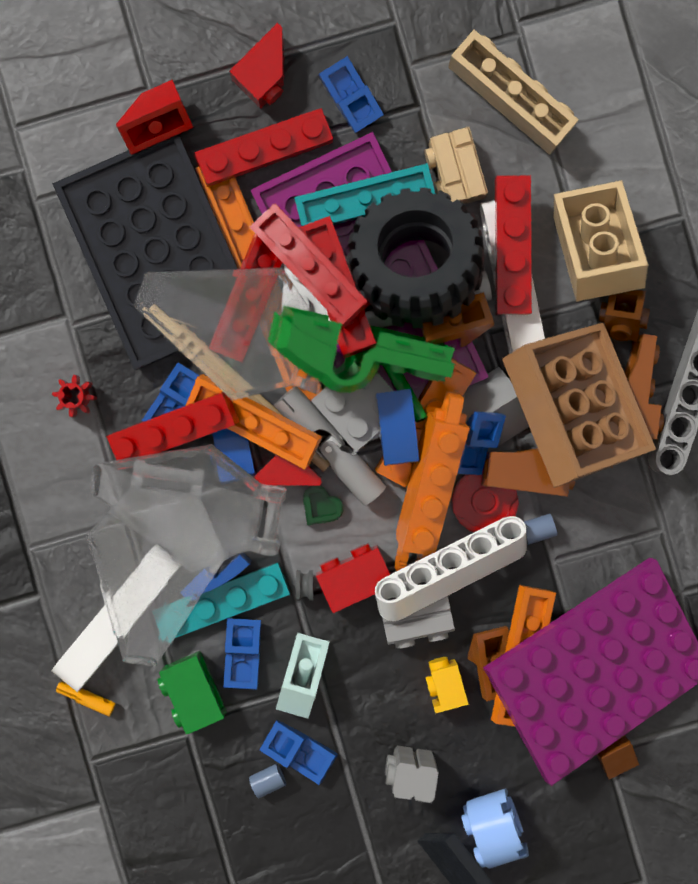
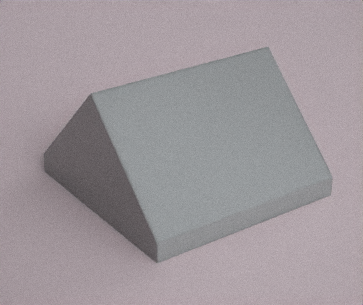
[462,367,529,452]

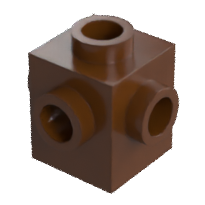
[599,290,650,341]

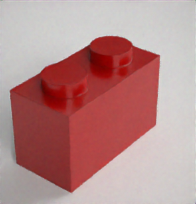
[316,543,391,613]

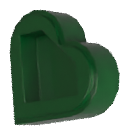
[303,486,344,526]

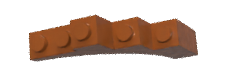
[481,334,664,497]

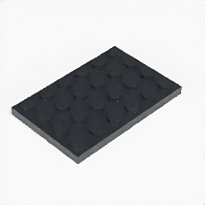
[52,134,239,370]

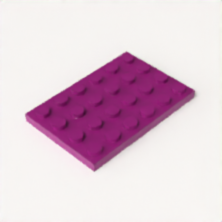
[483,557,698,786]

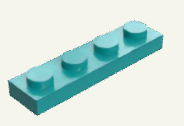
[294,163,435,226]
[152,562,290,642]

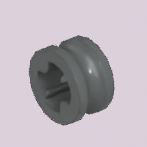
[296,570,314,601]

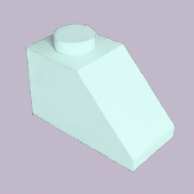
[276,633,329,718]

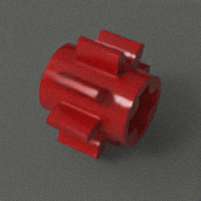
[52,375,97,417]

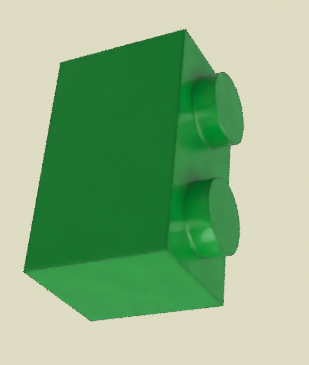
[157,651,227,735]

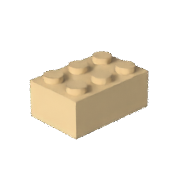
[554,180,648,302]

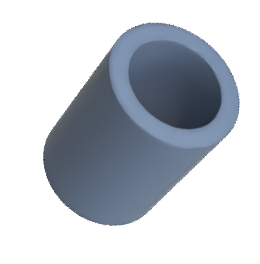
[524,514,557,545]
[249,763,286,799]

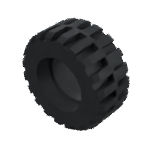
[348,187,484,329]

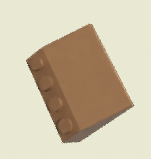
[502,323,656,488]

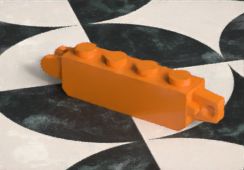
[394,391,469,571]

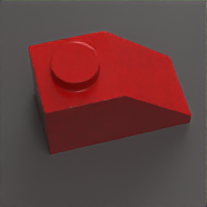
[229,23,284,109]
[116,80,193,155]

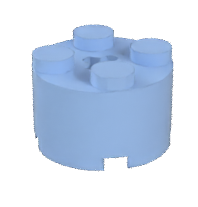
[462,788,529,869]

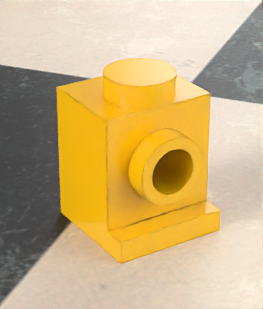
[425,657,468,713]

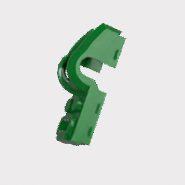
[267,305,455,393]

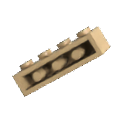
[448,30,579,155]

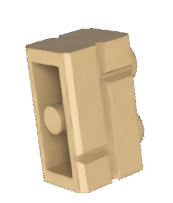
[424,127,488,204]

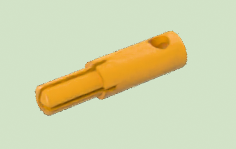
[56,681,116,717]

